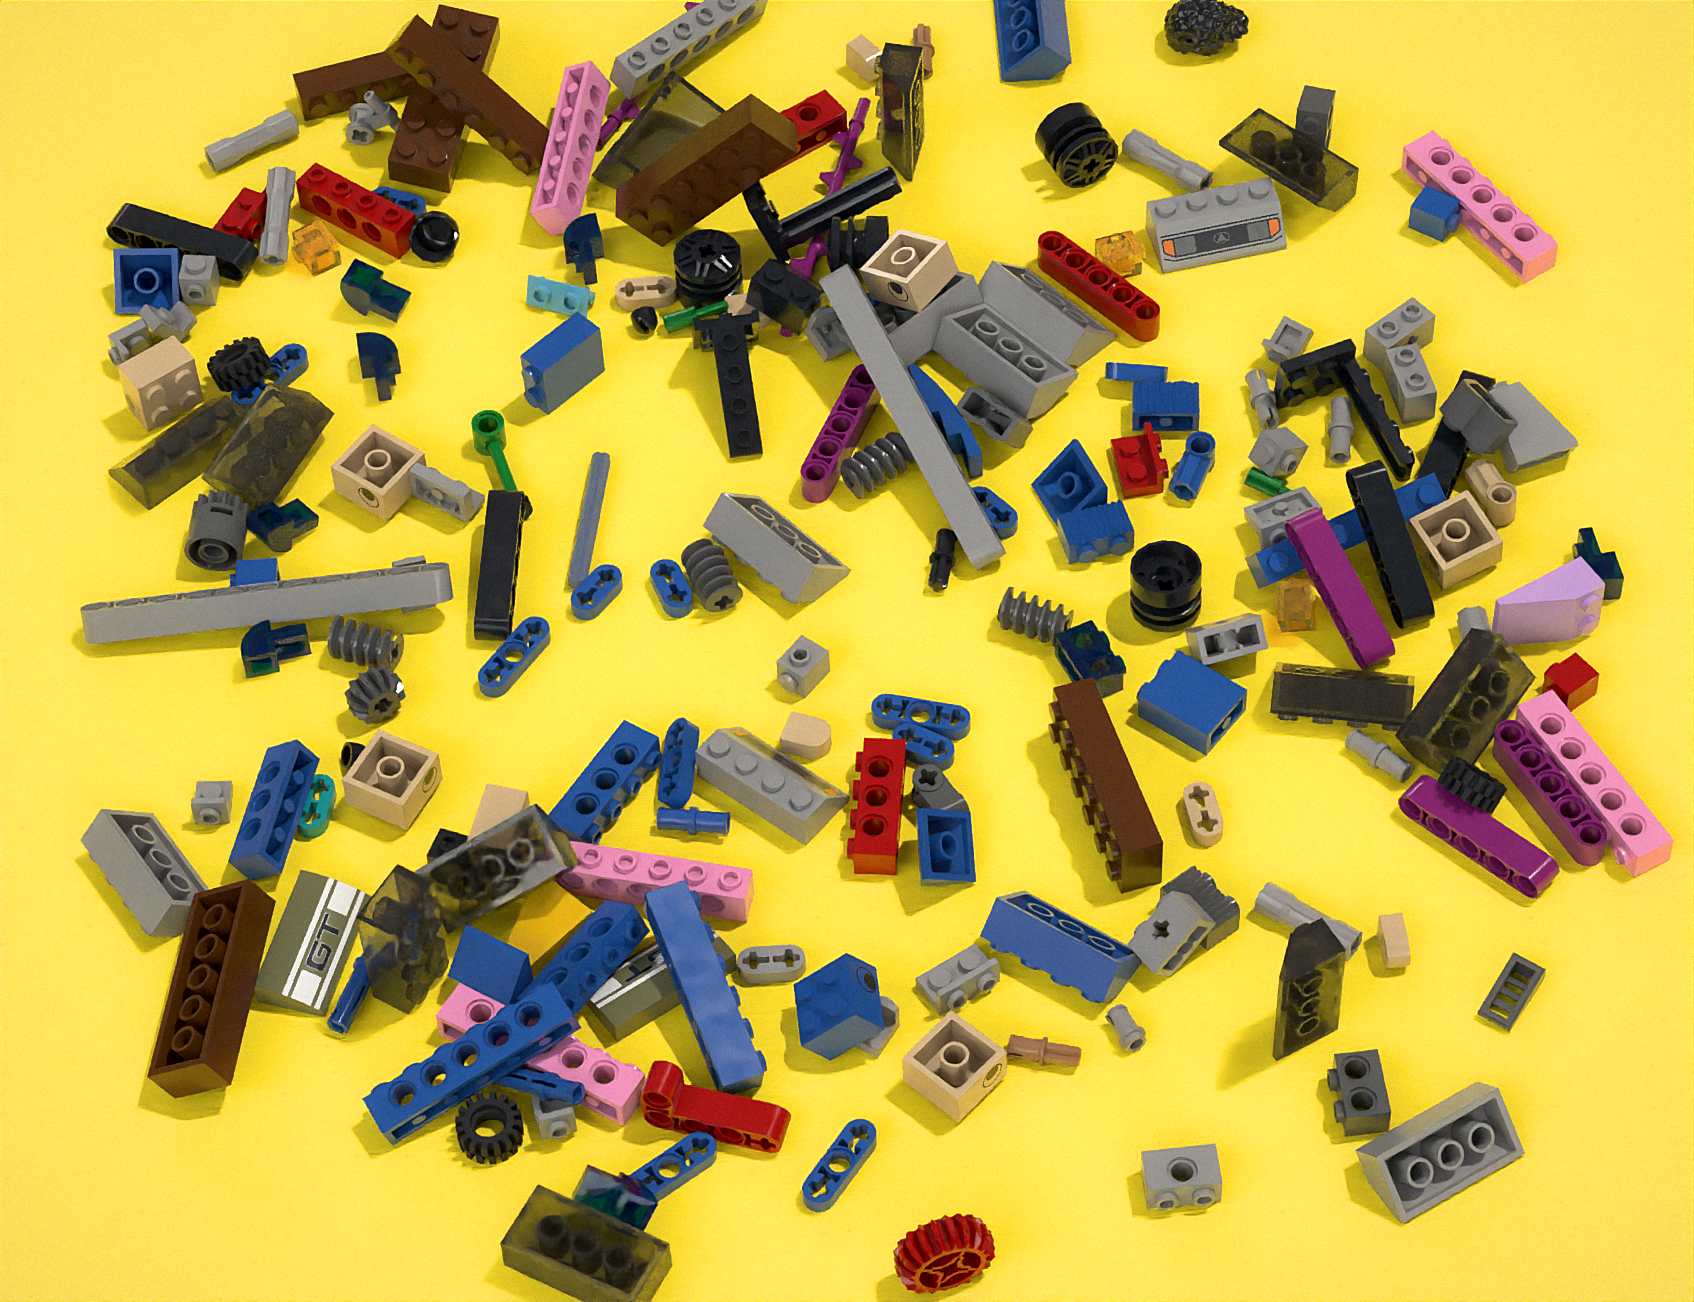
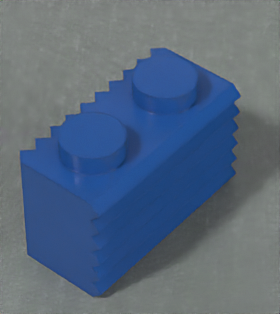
[1132,380,1200,431]
[1057,500,1135,564]

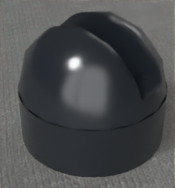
[630,306,658,334]
[341,742,365,770]

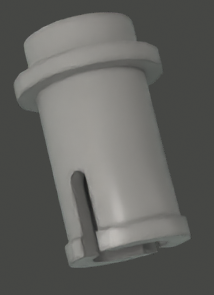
[1105,1004,1146,1052]

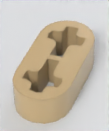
[615,276,677,311]
[1183,782,1223,846]

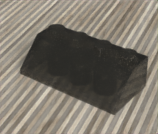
[874,42,925,181]
[1219,107,1359,212]
[201,382,335,520]
[107,395,253,511]
[1395,628,1536,775]
[1270,662,1415,732]
[415,803,581,935]
[1272,918,1346,1061]

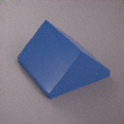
[113,248,183,313]
[1031,439,1108,526]
[915,808,976,887]
[447,925,533,1005]

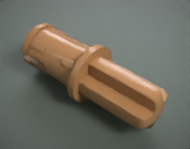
[910,23,935,80]
[1007,1034,1082,1067]

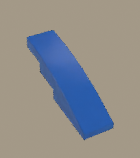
[908,364,983,478]

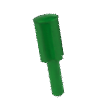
[663,300,729,334]
[1244,466,1292,497]

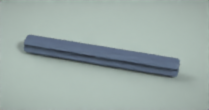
[568,451,610,589]

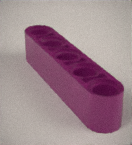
[800,364,881,503]
[1284,507,1396,670]
[1492,720,1607,867]
[1398,775,1560,898]

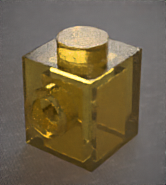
[291,219,342,277]
[1095,230,1146,279]
[1276,577,1316,633]

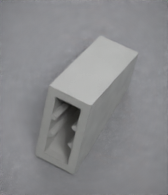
[1488,381,1579,474]

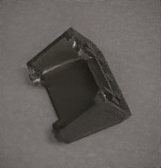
[591,70,726,189]

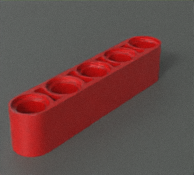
[1037,230,1160,342]

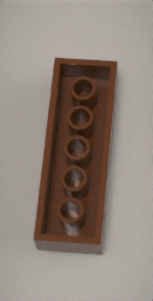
[387,4,500,193]
[615,94,798,247]
[1048,677,1163,894]
[147,879,276,1099]

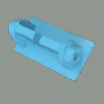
[526,274,595,318]

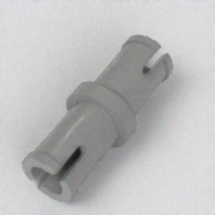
[1245,369,1281,430]
[1327,397,1354,463]
[1345,728,1414,783]

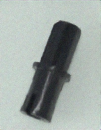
[928,528,958,592]

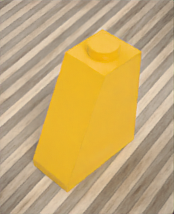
[506,871,593,980]

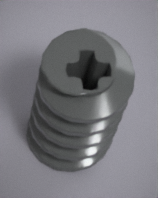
[840,431,914,499]
[681,538,743,612]
[997,586,1074,647]
[328,615,404,671]

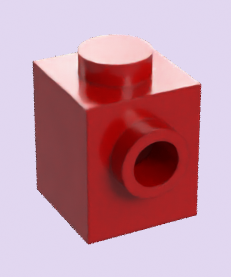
[1542,652,1600,712]

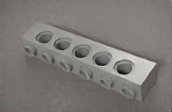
[609,0,768,100]

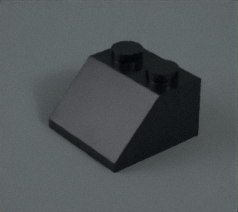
[745,259,830,336]

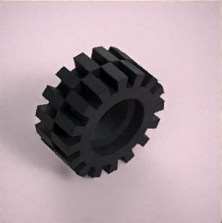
[207,336,271,393]
[1437,756,1507,814]
[455,1092,524,1165]

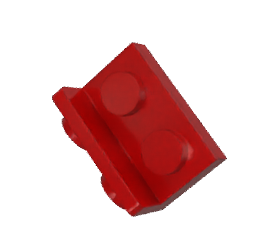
[212,187,268,242]
[1110,422,1169,498]

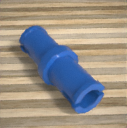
[657,806,731,835]

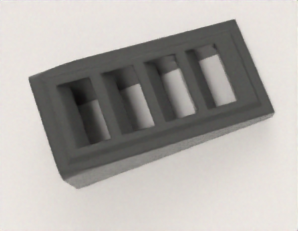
[1477,952,1546,1032]

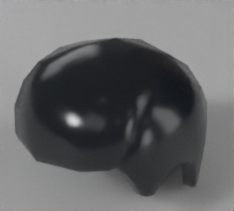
[409,210,460,263]

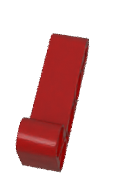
[640,1060,792,1153]

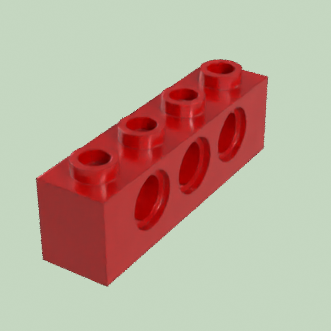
[762,89,848,179]
[296,162,416,259]
[847,737,907,876]

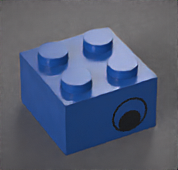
[793,953,884,1061]

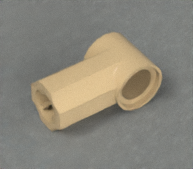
[1465,458,1517,526]

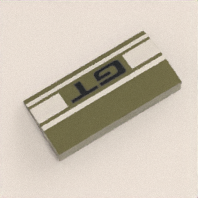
[254,870,372,1017]
[586,922,737,1042]

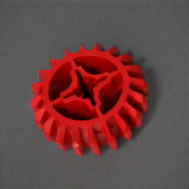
[893,1213,995,1294]

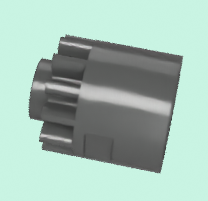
[184,490,251,571]

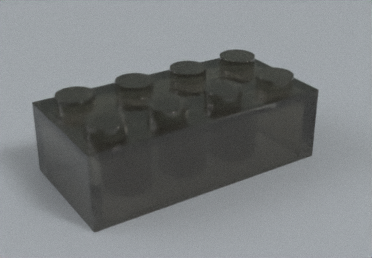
[356,864,449,1015]
[500,1184,672,1302]

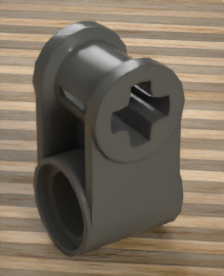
[911,764,970,811]

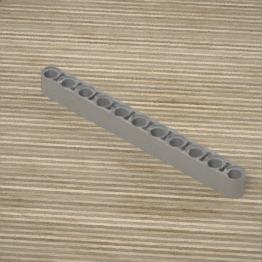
[819,263,1007,571]
[80,562,454,644]

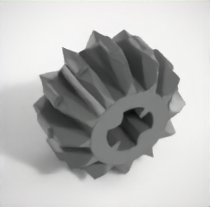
[344,665,406,724]

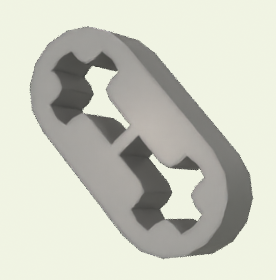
[737,944,806,984]

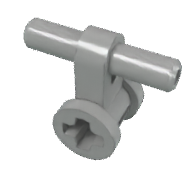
[345,91,401,145]

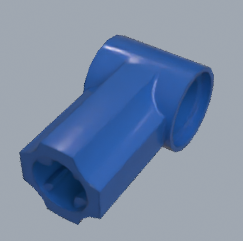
[1169,431,1216,501]

